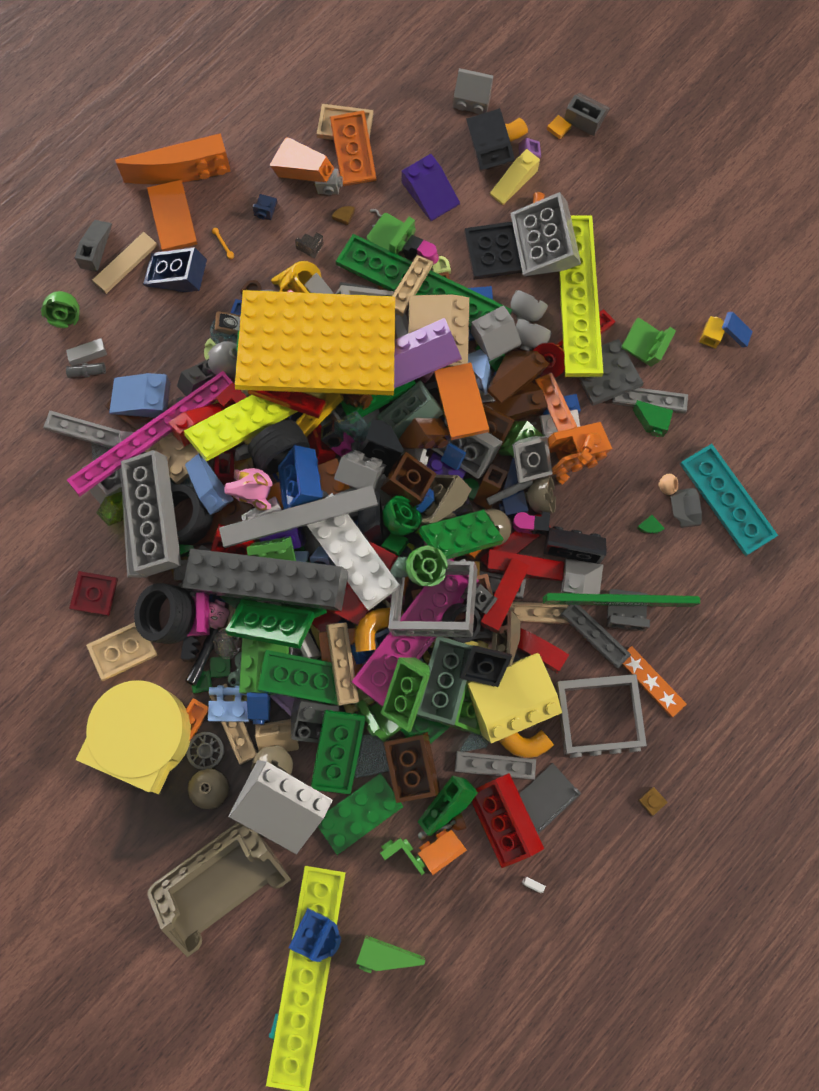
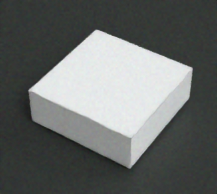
[522,877,546,893]

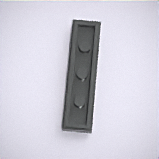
[560,605,631,669]

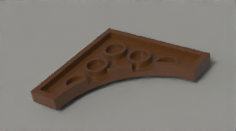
[190,458,256,547]

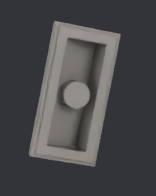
[66,338,107,366]

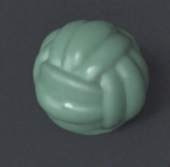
[390,557,408,579]

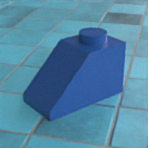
[247,693,271,725]

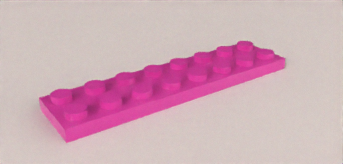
[351,559,479,707]

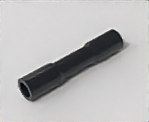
[185,628,221,686]

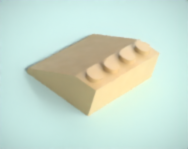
[408,294,469,369]

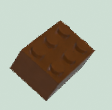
[384,732,440,803]

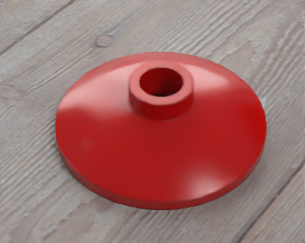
[533,342,565,378]

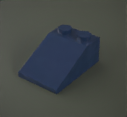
[143,247,207,292]

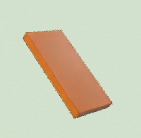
[330,110,377,187]
[147,180,198,252]
[434,362,489,440]

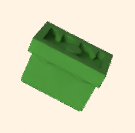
[622,318,676,367]
[246,536,296,561]

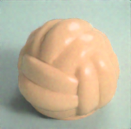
[658,474,678,495]

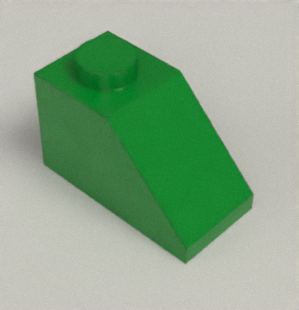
[633,400,673,437]

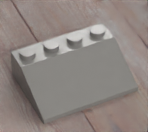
[511,192,581,276]
[228,760,333,854]

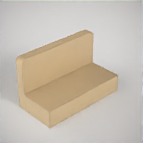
[255,719,299,751]

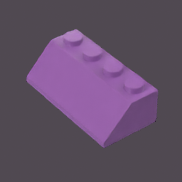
[394,318,462,388]

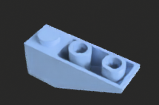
[468,349,491,395]

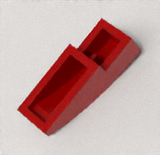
[517,628,569,673]

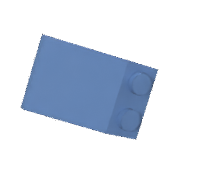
[109,373,171,417]

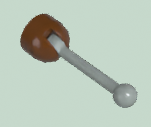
[418,813,467,840]

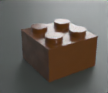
[380,452,437,507]

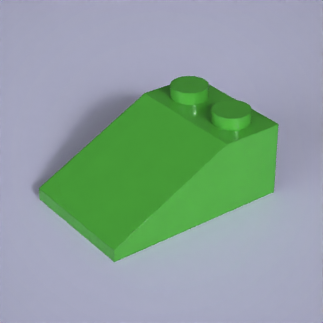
[356,935,426,973]

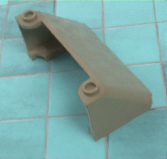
[147,822,291,957]

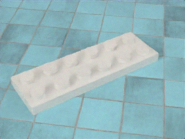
[307,493,401,610]

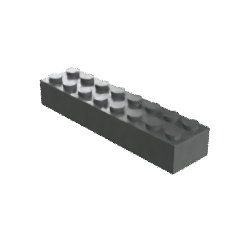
[183,549,348,611]

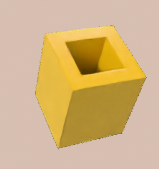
[699,316,724,349]

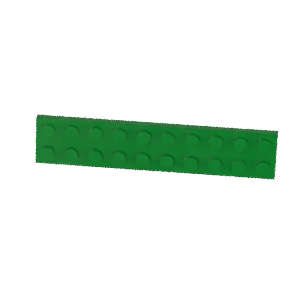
[336,234,512,330]

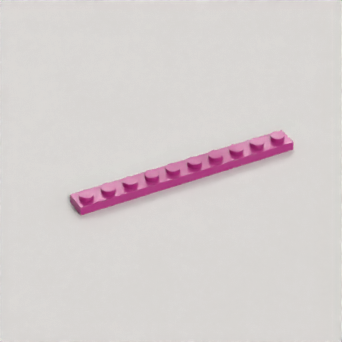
[67,371,232,497]

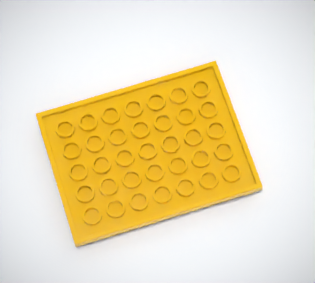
[235,290,395,395]

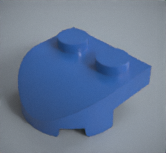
[288,908,341,962]

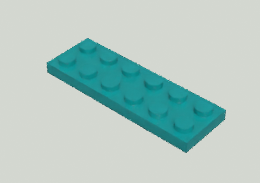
[680,444,778,557]

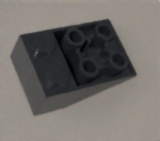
[466,108,515,172]

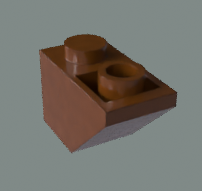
[473,464,508,510]

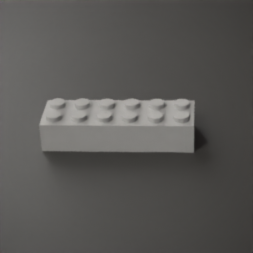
[121,450,181,576]

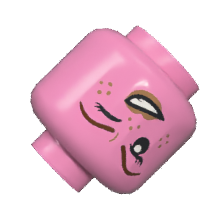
[209,600,230,630]

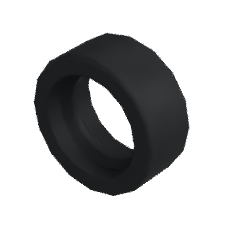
[442,603,481,643]

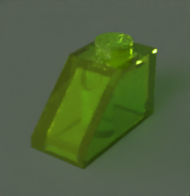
[96,491,124,526]

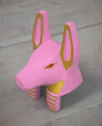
[224,468,272,511]

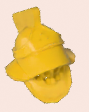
[271,261,321,293]

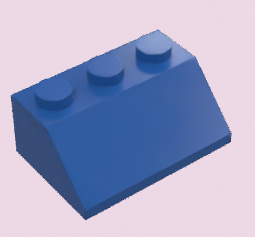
[278,445,323,510]

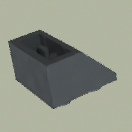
[564,93,610,136]
[291,698,339,743]

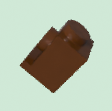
[339,393,373,410]

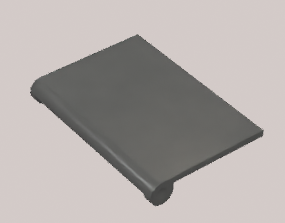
[519,763,581,834]

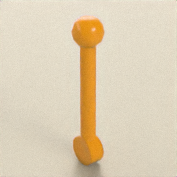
[212,227,234,259]

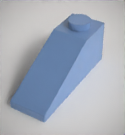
[185,453,234,515]

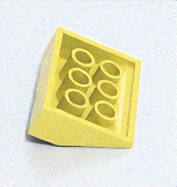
[467,653,562,744]

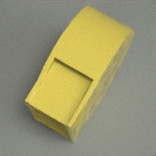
[76,681,191,794]

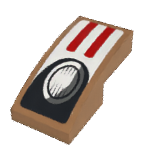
[215,312,241,335]

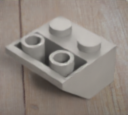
[334,450,387,490]

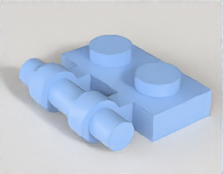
[208,685,249,722]

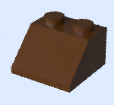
[398,418,451,449]

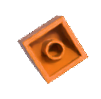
[417,829,467,875]

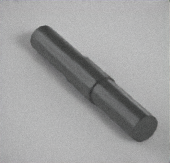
[486,480,533,505]

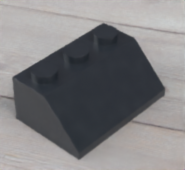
[543,526,607,564]

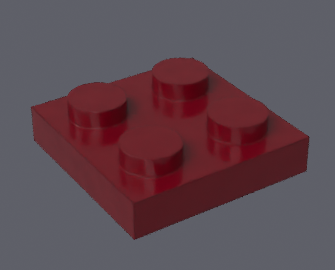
[69,571,118,616]

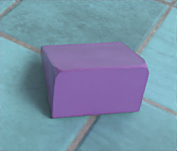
[518,138,541,158]

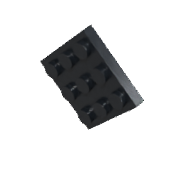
[464,222,523,280]

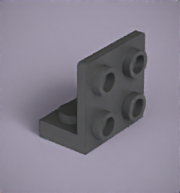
[606,589,650,632]

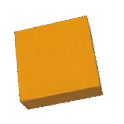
[547,115,572,139]

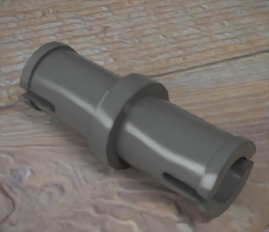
[66,362,106,378]

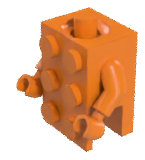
[548,422,612,485]

